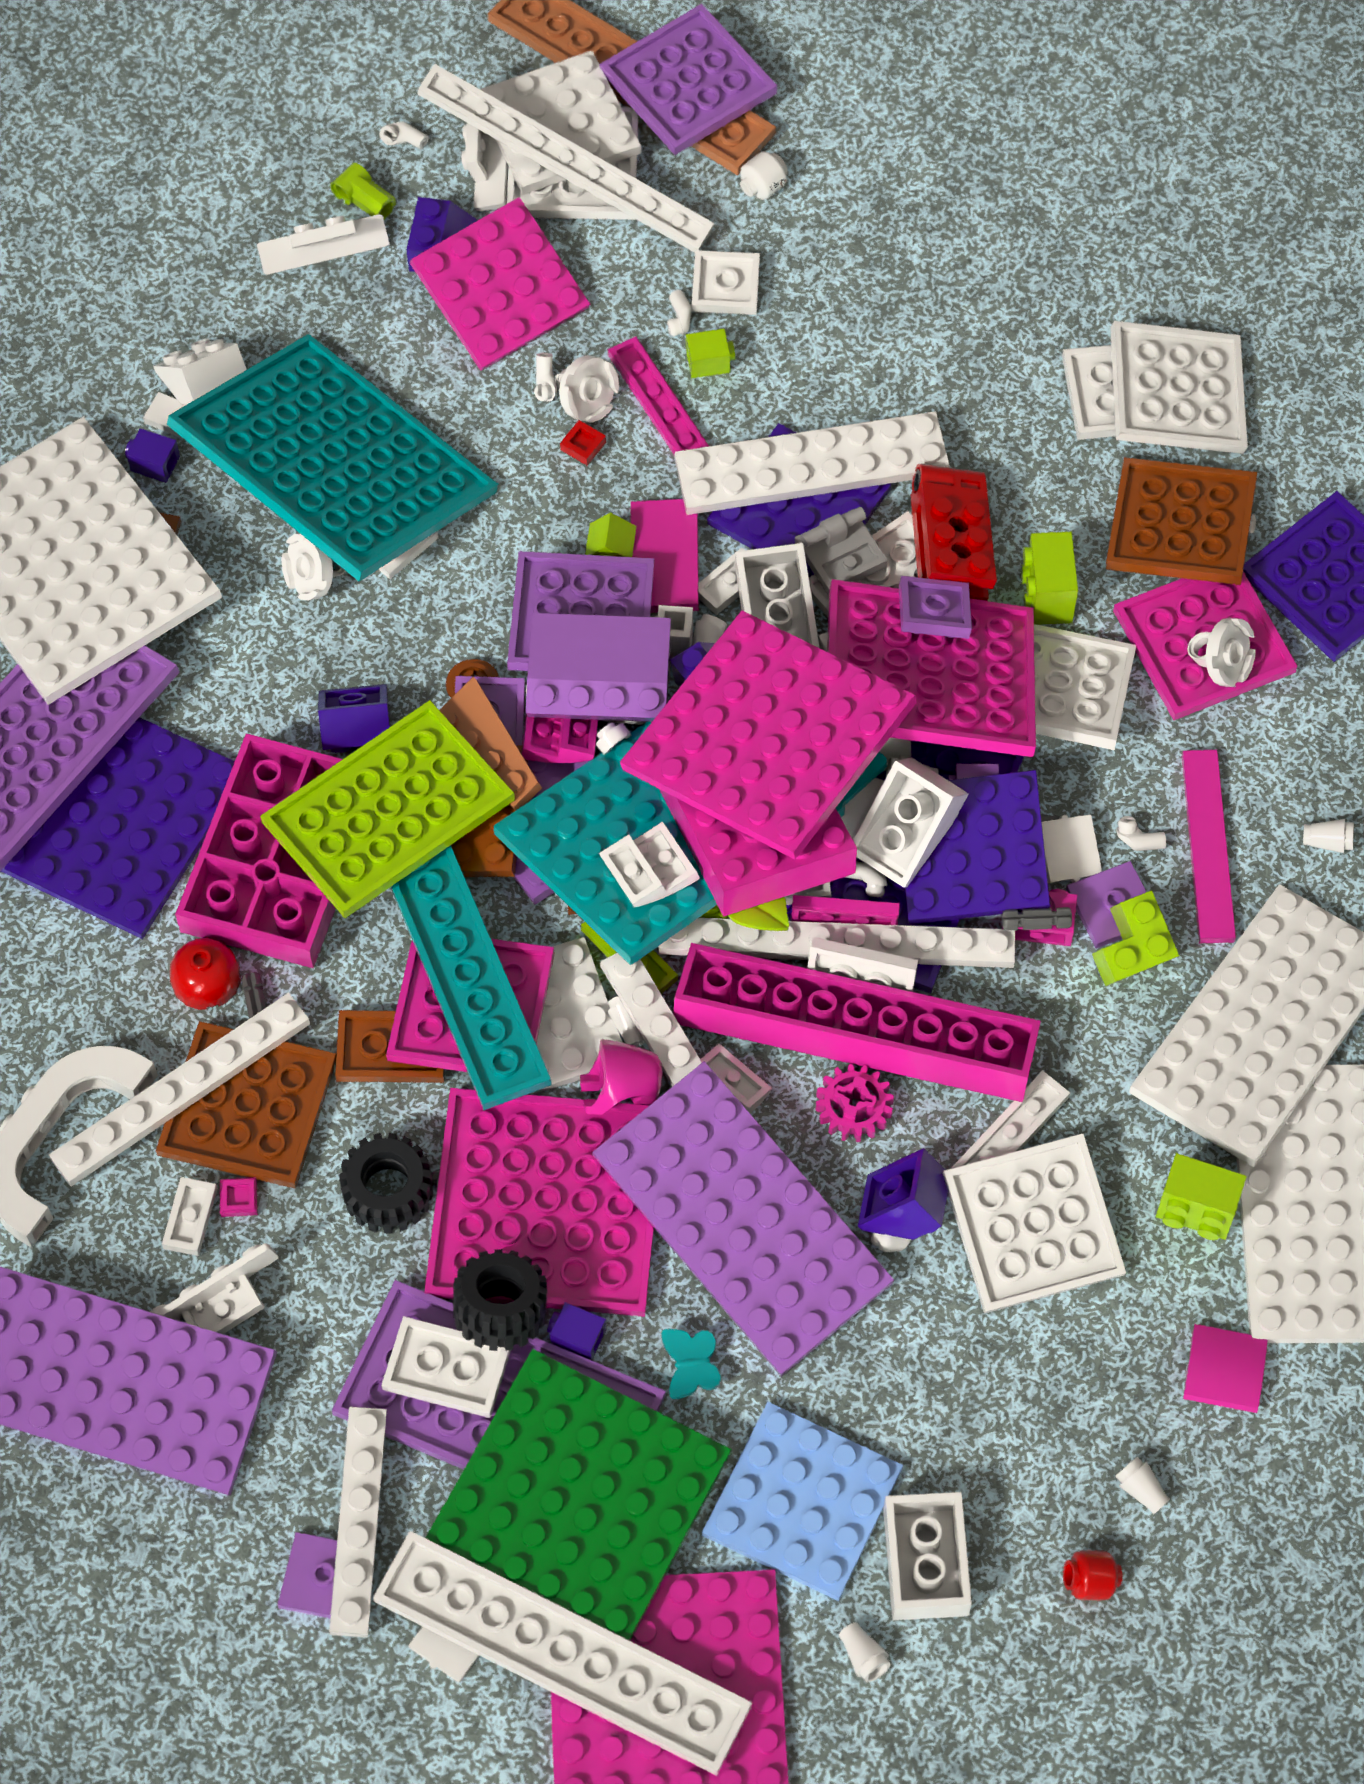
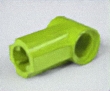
[330,162,396,220]

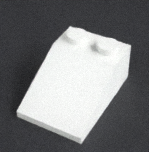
[853,757,969,888]

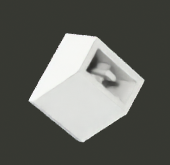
[154,338,247,405]

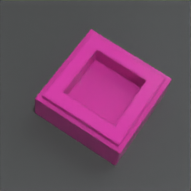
[220,1177,258,1217]

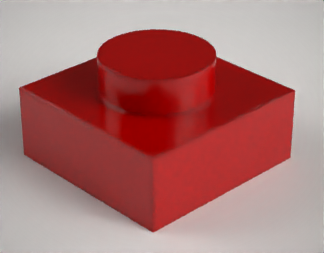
[560,420,606,466]

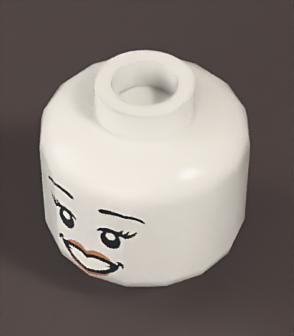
[740,152,788,200]

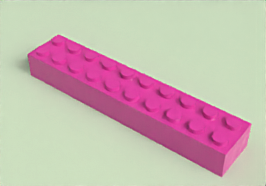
[673,943,1041,1102]

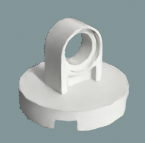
[555,355,619,423]
[281,533,346,601]
[1187,618,1256,687]

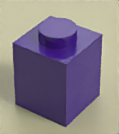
[125,428,180,483]
[547,1302,606,1361]

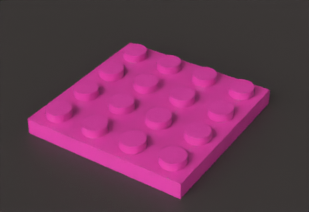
[410,197,590,371]
[1113,572,1298,721]
[386,939,555,1072]

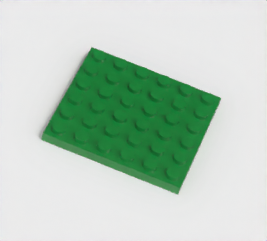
[425,1349,731,1641]

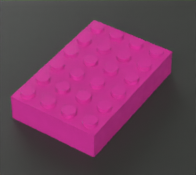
[175,733,343,969]
[659,789,857,917]

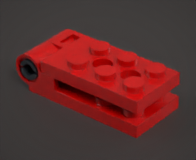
[910,463,997,601]

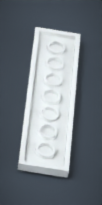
[675,411,950,515]

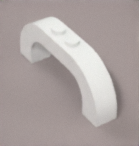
[0,1046,158,1248]

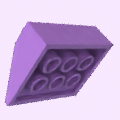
[526,613,671,722]

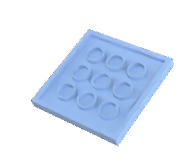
[702,1402,903,1601]

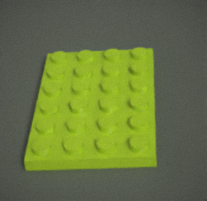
[260,700,515,918]

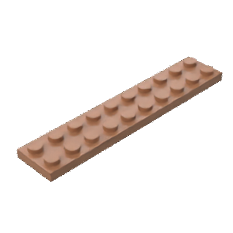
[488,0,776,176]

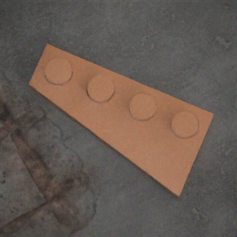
[439,676,542,811]

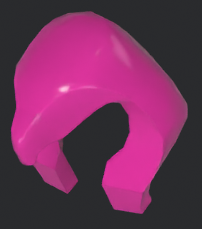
[580,1039,663,1115]

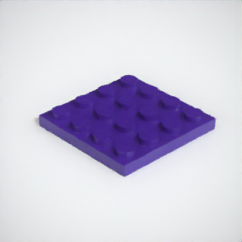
[707,423,891,578]
[1243,491,1364,662]
[905,770,1051,924]

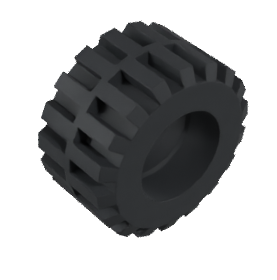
[339,1133,433,1234]
[453,1249,547,1351]

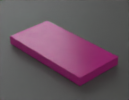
[631,499,699,613]

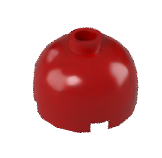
[170,938,241,1010]

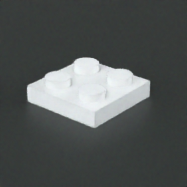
[692,250,760,315]

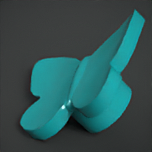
[661,1329,721,1400]

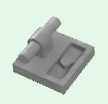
[795,507,888,595]

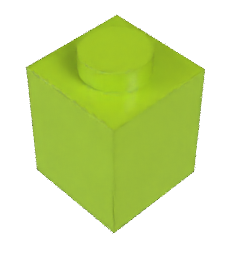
[686,328,735,378]
[585,512,636,557]

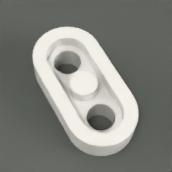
[596,722,632,755]

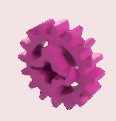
[815,1064,894,1142]

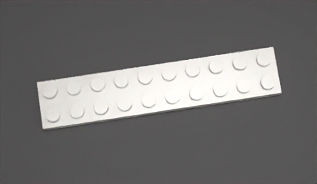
[373,1531,752,1775]

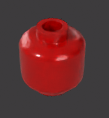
[1063,1550,1123,1600]

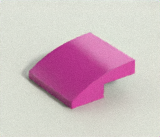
[521,714,598,763]
[1183,1324,1268,1413]

